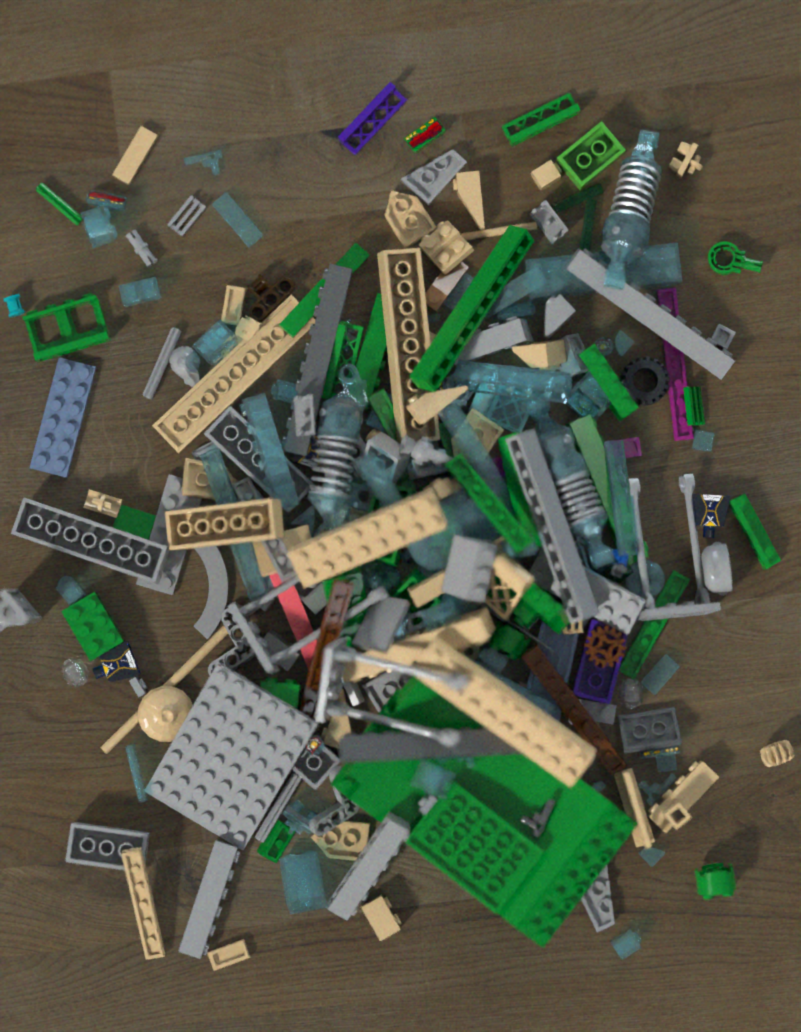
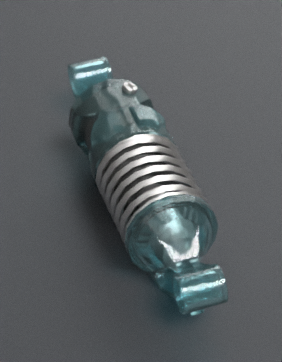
[526,394,614,569]

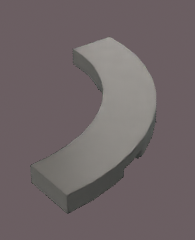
[193,546,229,639]

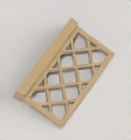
[614,768,655,848]

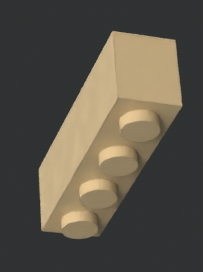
[648,760,719,833]

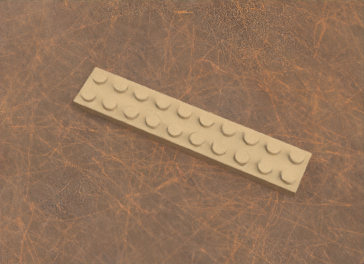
[152,295,316,453]

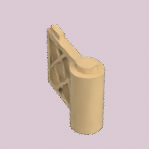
[484,553,535,620]

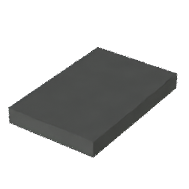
[618,707,682,754]

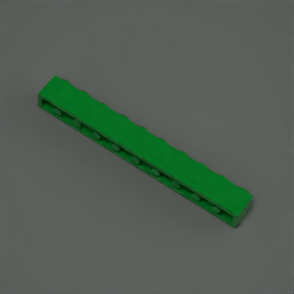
[409,225,535,393]

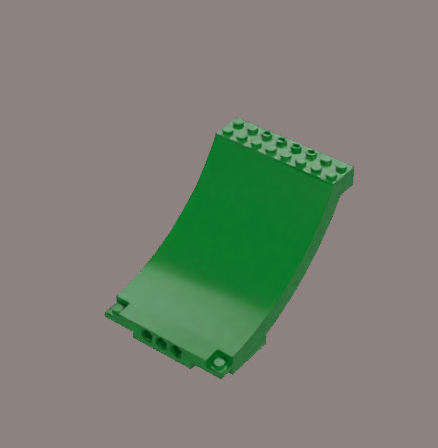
[330,675,638,948]

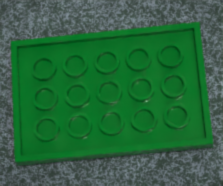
[404,780,545,914]

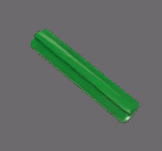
[36,183,83,225]

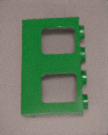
[22,293,111,362]
[578,344,638,422]
[495,575,570,635]

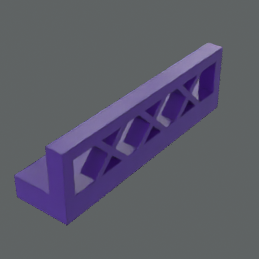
[338,82,407,155]

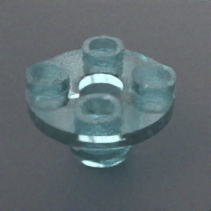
[361,564,400,593]

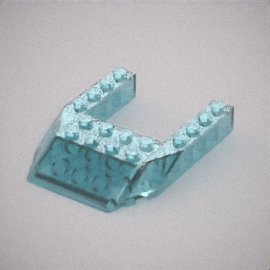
[355,402,515,574]

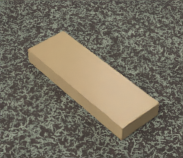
[112,126,158,185]

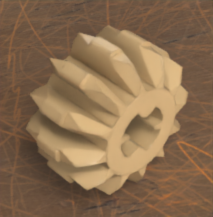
[760,740,794,767]

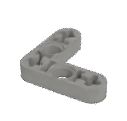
[208,608,256,675]
[309,765,359,836]

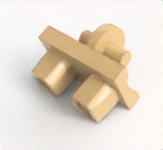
[668,142,703,179]
[83,489,123,518]

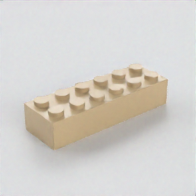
[165,499,284,550]

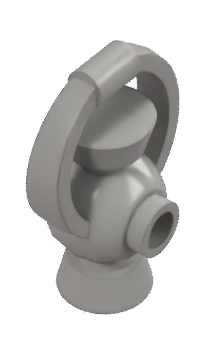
[399,435,453,467]

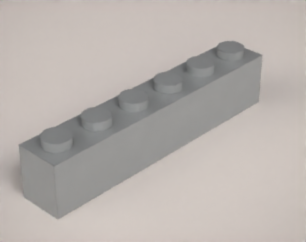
[327,811,410,920]
[178,839,241,959]

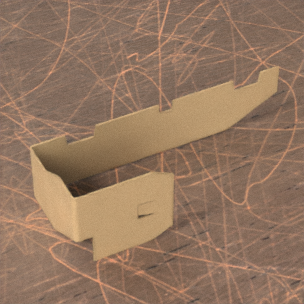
[222,315,261,359]

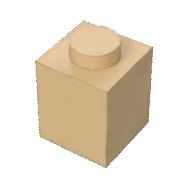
[531,160,562,191]
[662,801,691,829]

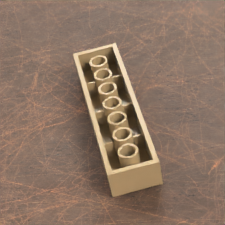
[287,487,448,588]
[342,607,495,684]

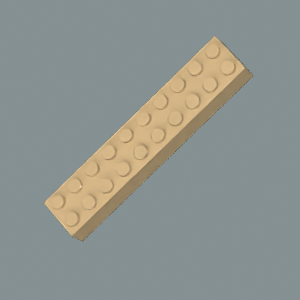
[377,248,440,443]
[414,636,596,787]

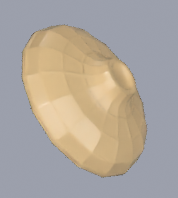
[138,686,193,742]

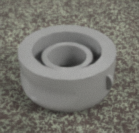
[701,542,732,595]

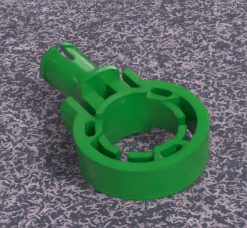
[708,241,763,275]

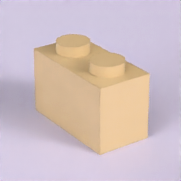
[361,894,402,941]

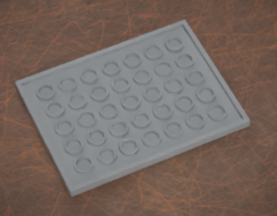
[144,662,319,850]

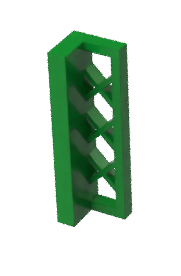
[502,93,581,147]
[322,321,364,399]
[729,493,781,570]

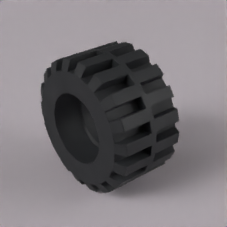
[620,356,669,406]

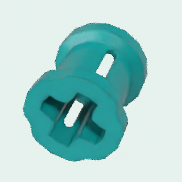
[3,294,25,318]

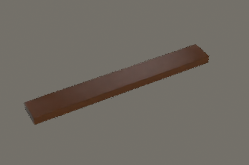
[298,579,354,720]
[521,644,627,776]

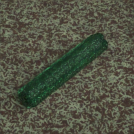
[550,183,604,214]
[580,199,597,251]

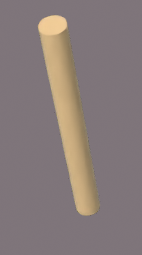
[461,222,537,240]

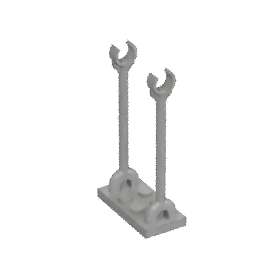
[624,474,721,622]
[227,575,389,675]
[0,589,42,632]
[316,637,469,746]

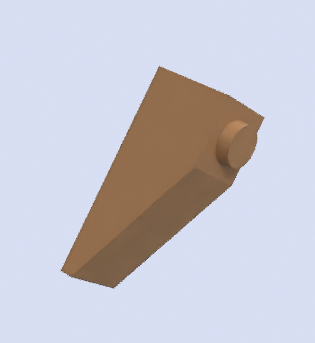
[425,262,469,314]

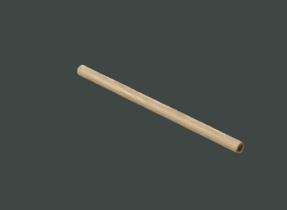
[100,625,229,754]

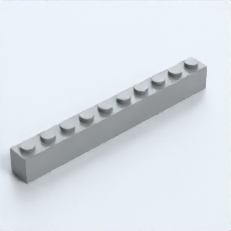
[565,248,735,380]
[506,429,599,624]

